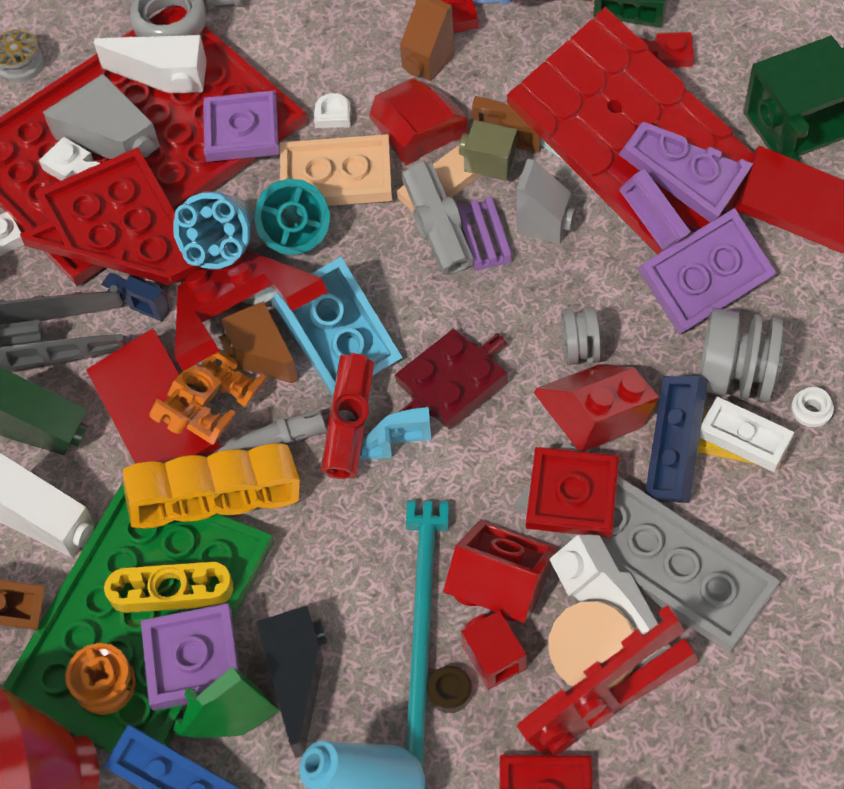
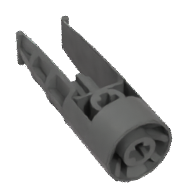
[0,285,126,372]

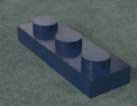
[645,376,708,503]

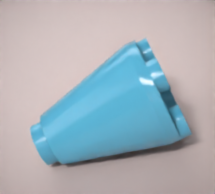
[174,191,252,269]

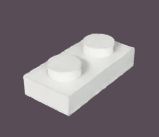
[699,396,794,472]

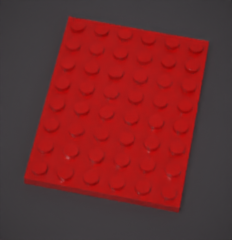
[0,6,307,286]

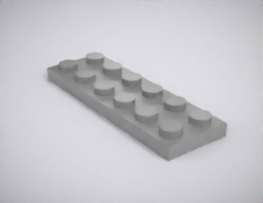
[516,441,780,654]

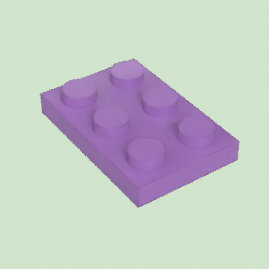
[637,208,777,334]

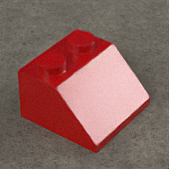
[534,364,659,452]
[443,519,559,623]

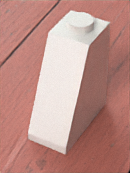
[0,453,96,558]

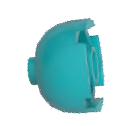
[253,178,330,255]

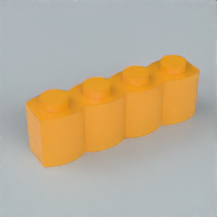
[122,443,300,528]

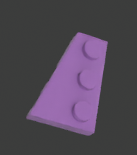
[619,121,753,223]

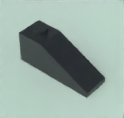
[256,606,328,758]

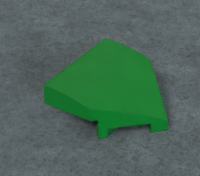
[173,666,279,738]

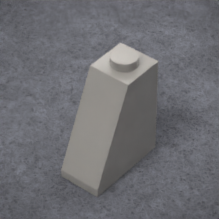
[43,74,160,159]

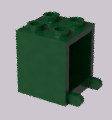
[743,35,844,162]

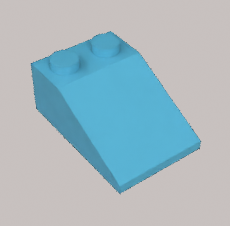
[271,257,402,395]

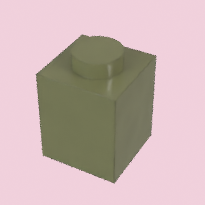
[459,120,517,181]

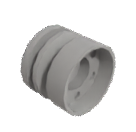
[699,307,785,403]

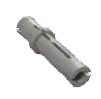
[207,407,327,457]

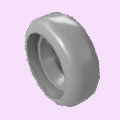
[130,0,206,37]

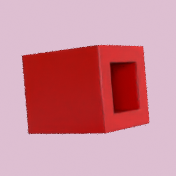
[461,610,527,690]

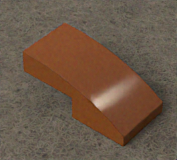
[472,96,541,152]

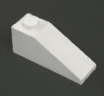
[94,35,206,93]

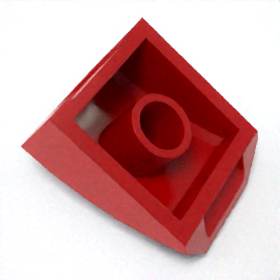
[369,78,468,166]

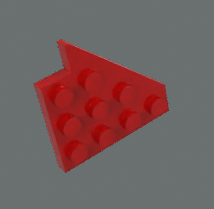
[20,147,204,285]

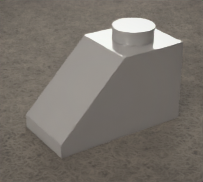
[517,159,576,243]

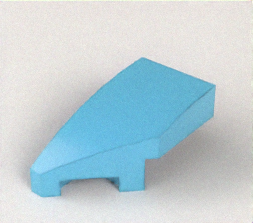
[359,407,432,460]

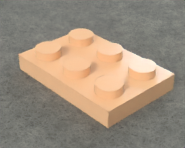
[280,134,392,206]

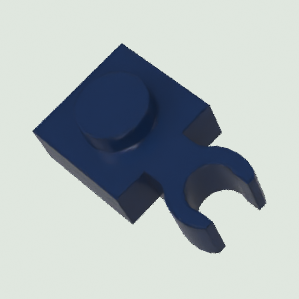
[101,272,170,322]

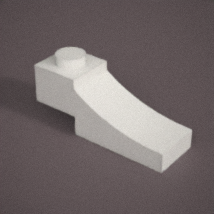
[550,534,670,672]

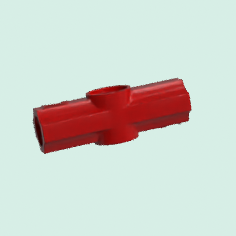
[320,353,375,479]

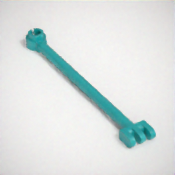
[406,500,449,789]

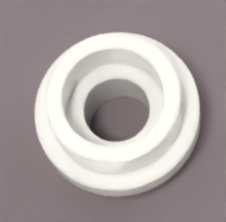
[791,387,834,427]

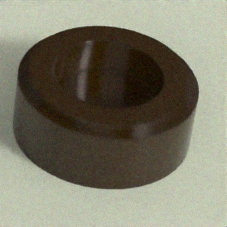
[427,666,472,713]

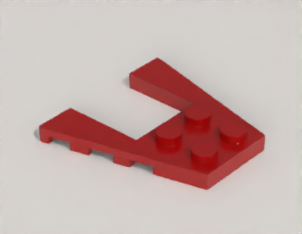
[175,250,328,371]
[516,605,699,755]

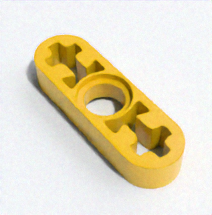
[104,562,234,613]

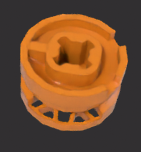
[65,643,136,715]

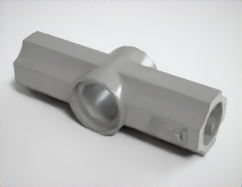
[402,161,474,276]

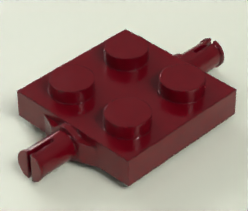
[395,328,508,430]

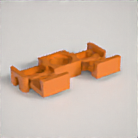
[149,349,267,445]

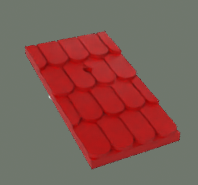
[507,7,753,255]

